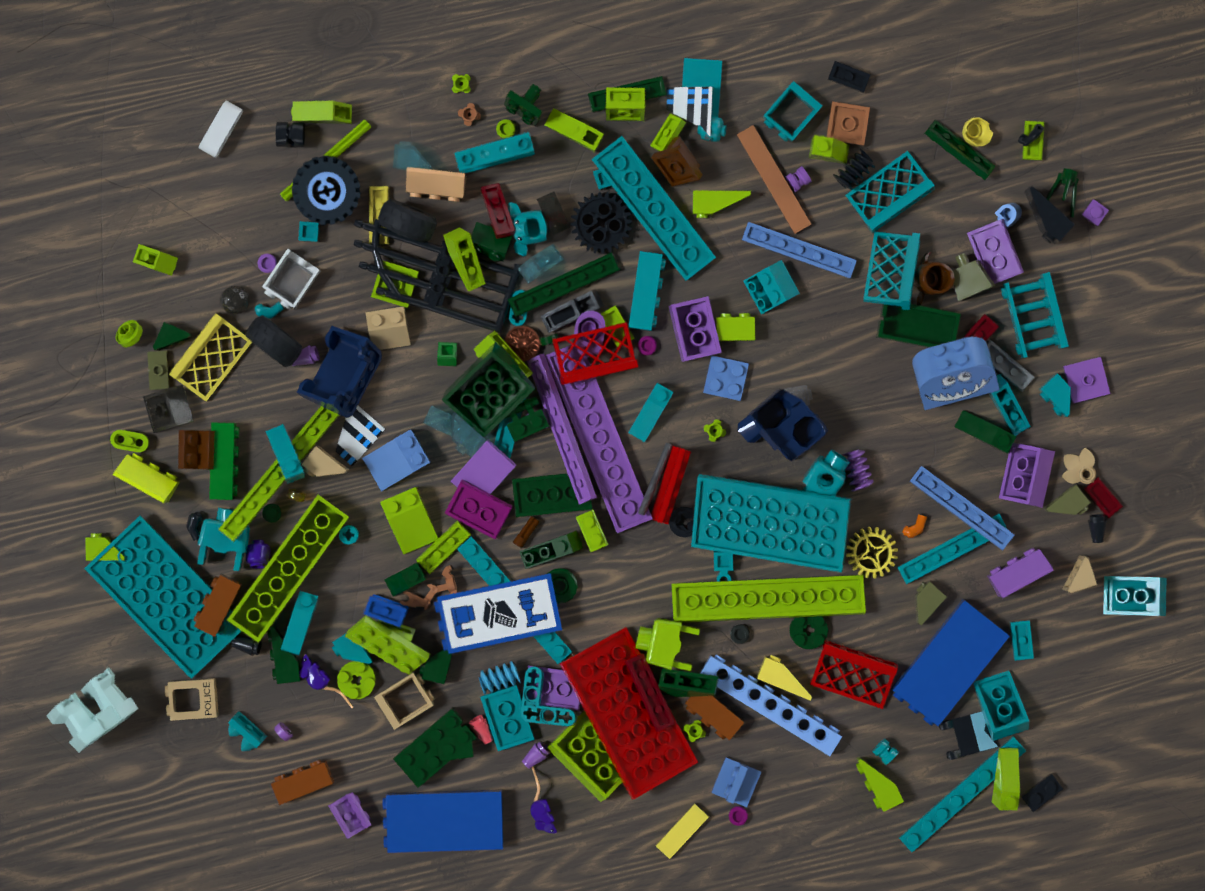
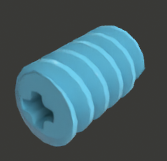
[479,661,521,695]

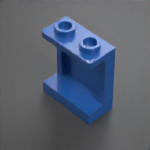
[364,594,409,627]

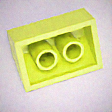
[113,453,180,503]

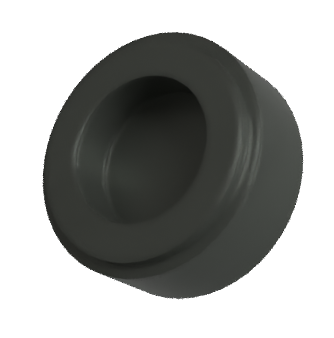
[730,624,749,644]

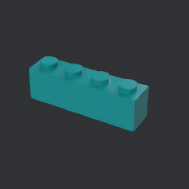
[628,251,666,331]

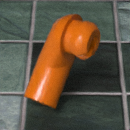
[903,514,927,538]

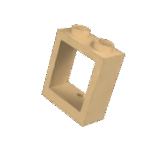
[374,672,435,730]

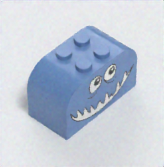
[912,337,1000,410]

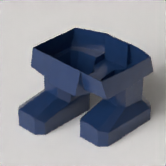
[737,389,828,461]

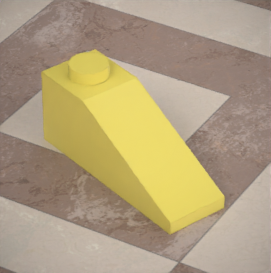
[756,655,812,701]

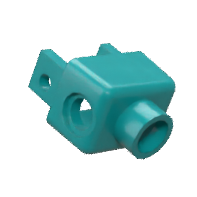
[802,450,850,496]
[197,507,250,571]

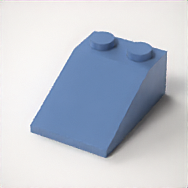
[362,429,431,491]

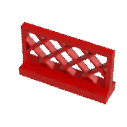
[552,322,638,385]
[651,446,691,524]
[810,640,898,709]

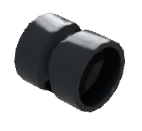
[276,122,305,147]

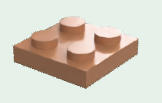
[826,101,870,146]

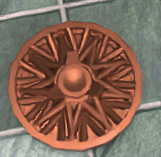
[505,326,540,362]

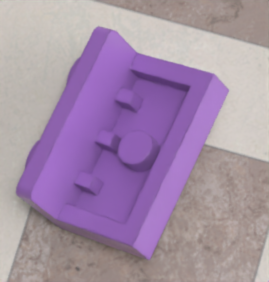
[328,792,371,839]

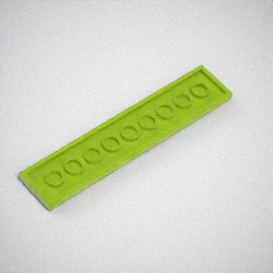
[672,575,866,622]

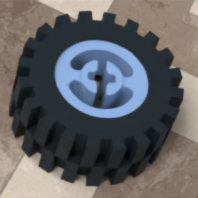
[292,155,360,225]

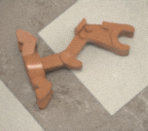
[400,565,458,610]

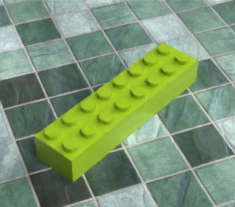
[227,495,349,643]

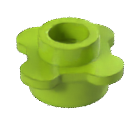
[452,74,471,93]
[704,419,726,442]
[684,720,706,742]

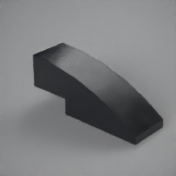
[541,289,604,333]

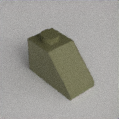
[1044,485,1090,515]
[915,581,947,626]

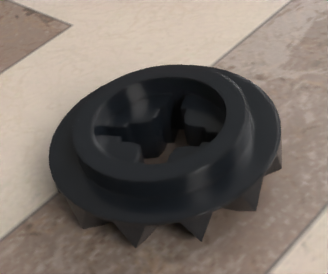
[669,507,694,537]

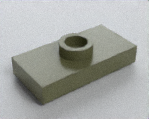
[147,351,170,390]

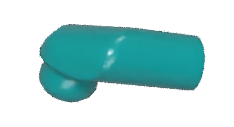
[255,302,284,319]

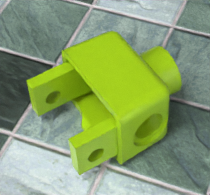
[635,618,700,671]

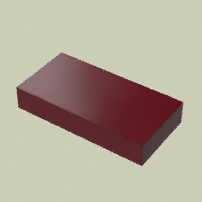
[1083,477,1123,519]

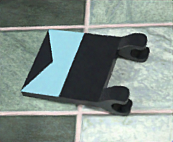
[939,711,998,760]

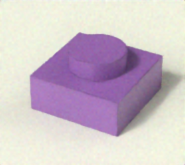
[1082,199,1109,226]

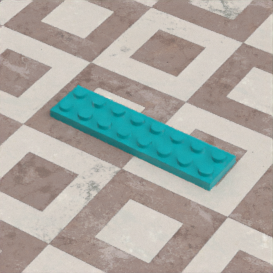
[591,136,716,281]

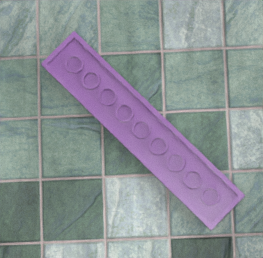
[545,345,652,533]

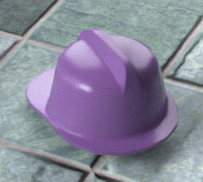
[573,311,605,357]

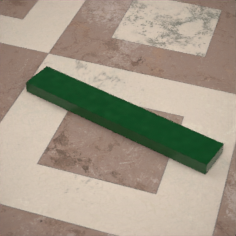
[507,252,620,317]

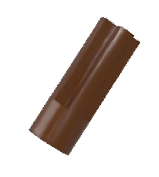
[513,516,540,549]

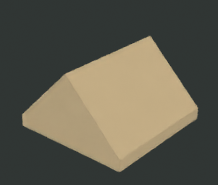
[1062,555,1097,593]

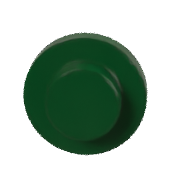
[262,503,282,523]

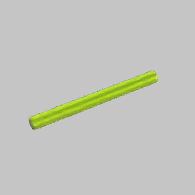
[280,120,371,201]

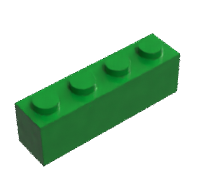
[209,422,240,500]

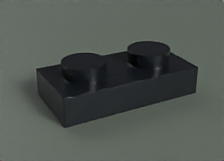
[828,61,871,93]
[1021,773,1063,812]

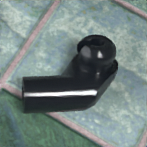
[1018,124,1044,146]
[186,512,202,541]

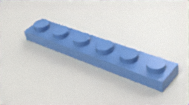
[742,222,857,279]
[910,466,1014,551]

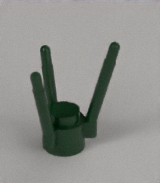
[1046,168,1079,218]

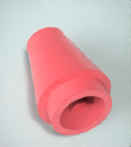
[469,715,494,745]

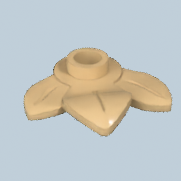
[1062,448,1096,484]

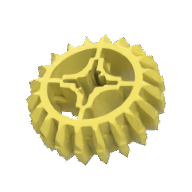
[846,527,898,578]

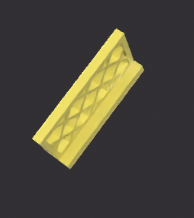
[169,313,252,401]

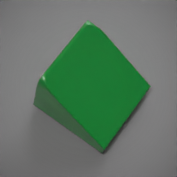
[437,342,457,366]

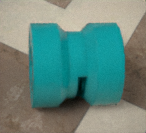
[872,738,899,765]

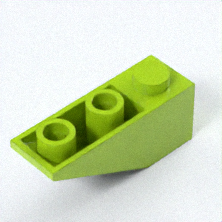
[544,108,604,153]
[856,757,904,812]

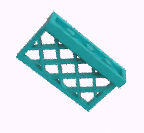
[845,151,935,234]
[863,232,920,310]

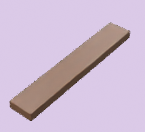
[737,125,811,234]

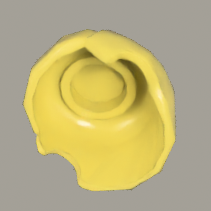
[962,117,993,147]

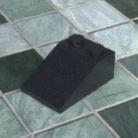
[1024,186,1075,244]

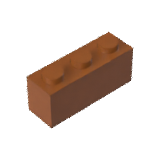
[193,574,242,637]
[685,696,744,740]
[271,759,334,805]

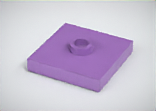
[1063,357,1110,404]

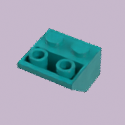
[743,260,800,314]

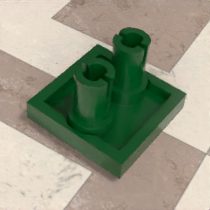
[504,84,543,127]

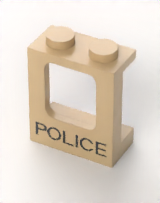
[165,678,219,721]

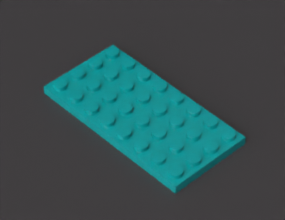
[691,474,851,573]
[84,515,241,679]

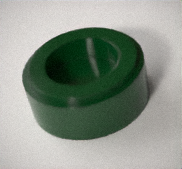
[539,333,559,345]

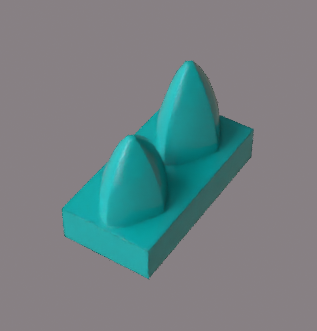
[228,711,267,751]

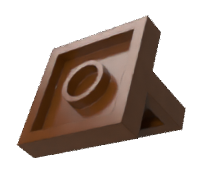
[651,136,703,186]
[178,430,215,469]

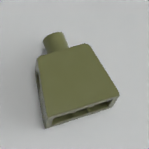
[952,253,995,301]

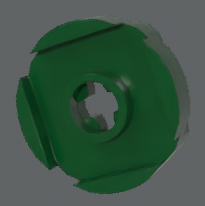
[789,616,828,649]

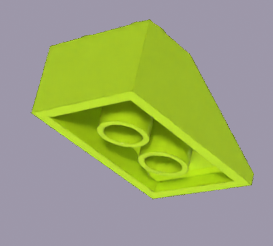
[380,487,438,555]

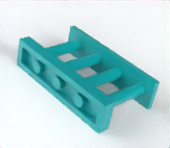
[454,132,535,174]
[1001,272,1069,358]

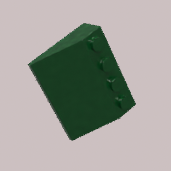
[442,342,535,437]

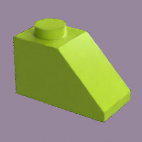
[133,244,178,276]
[85,533,125,561]

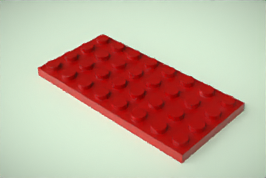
[560,627,698,800]

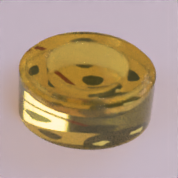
[286,489,307,502]

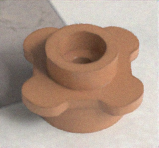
[458,103,481,126]

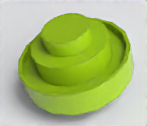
[116,320,143,348]

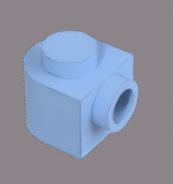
[995,203,1022,227]

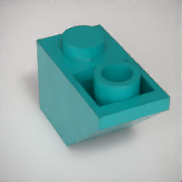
[1038,373,1071,417]

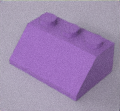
[669,296,722,362]
[999,443,1055,508]
[987,548,1053,598]

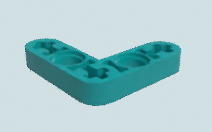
[521,666,577,727]

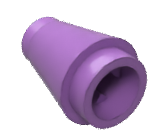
[292,345,320,366]
[522,741,550,769]

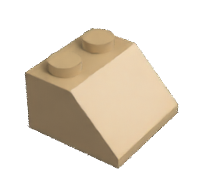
[365,307,411,350]
[302,446,349,477]

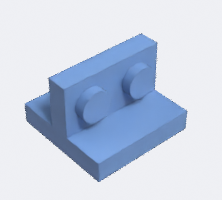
[711,757,761,807]

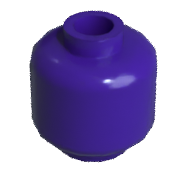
[245,540,271,569]

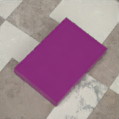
[445,480,513,540]

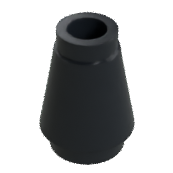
[1088,514,1107,543]
[232,637,262,656]

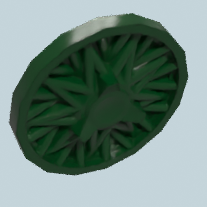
[547,568,578,604]

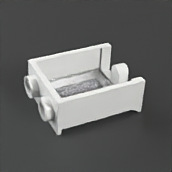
[262,249,321,310]

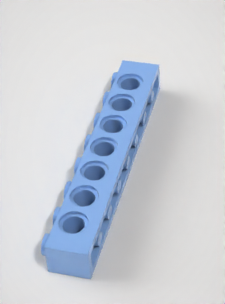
[699,654,842,756]

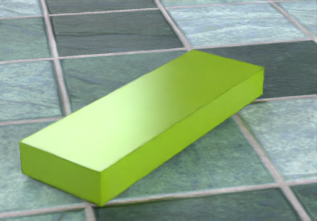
[416,520,471,574]

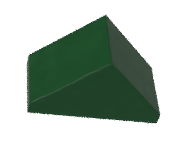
[153,322,192,351]

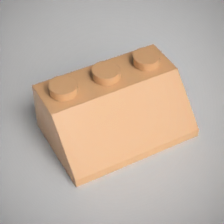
[406,167,467,202]

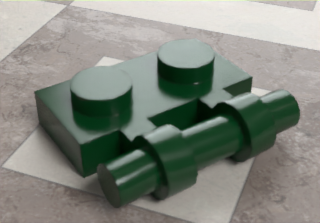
[504,397,549,442]

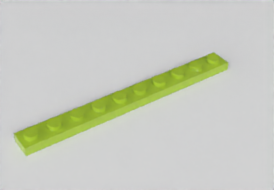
[219,406,339,542]

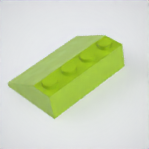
[547,710,622,802]

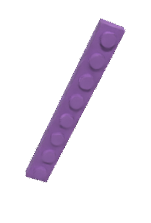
[527,354,597,505]

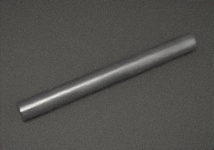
[638,443,673,516]

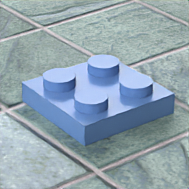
[703,355,749,401]

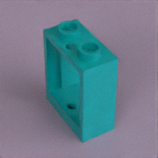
[763,81,822,143]

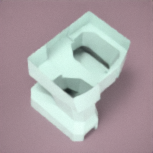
[47,667,138,753]

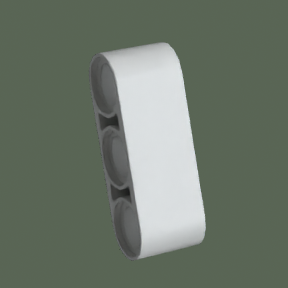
[199,100,243,158]

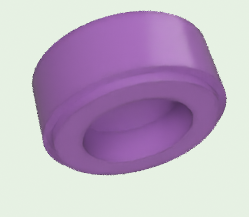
[257,254,277,273]
[275,722,293,741]

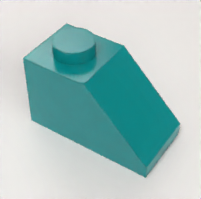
[332,633,374,664]

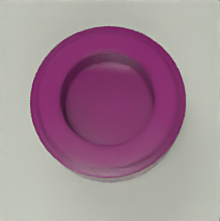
[637,336,657,355]
[728,806,748,826]

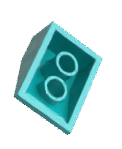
[1103,576,1167,616]
[973,670,1030,741]

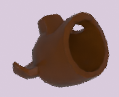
[915,252,955,306]

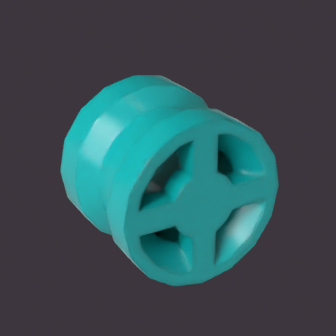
[339,525,359,545]

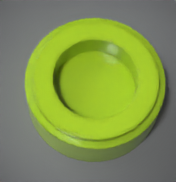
[496,119,516,139]

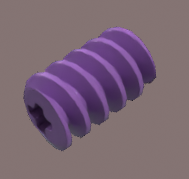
[841,449,874,492]

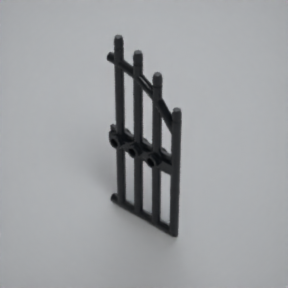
[353,219,522,333]

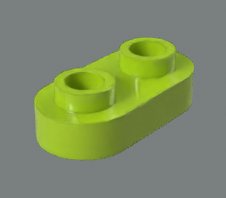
[110,430,149,452]

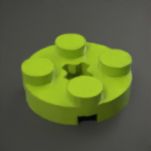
[337,661,376,699]

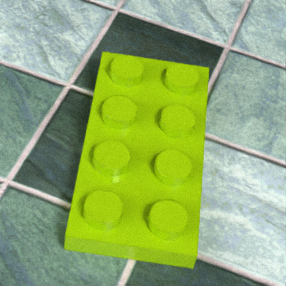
[345,615,430,675]

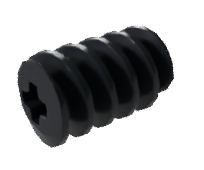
[833,148,875,190]

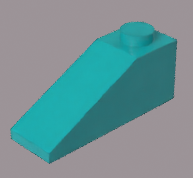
[988,374,1031,436]
[628,383,674,442]
[265,424,305,484]
[281,591,318,655]

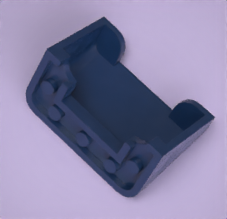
[297,326,382,418]

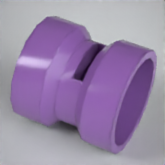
[785,166,812,192]

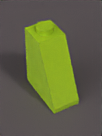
[291,101,352,124]
[809,135,849,164]

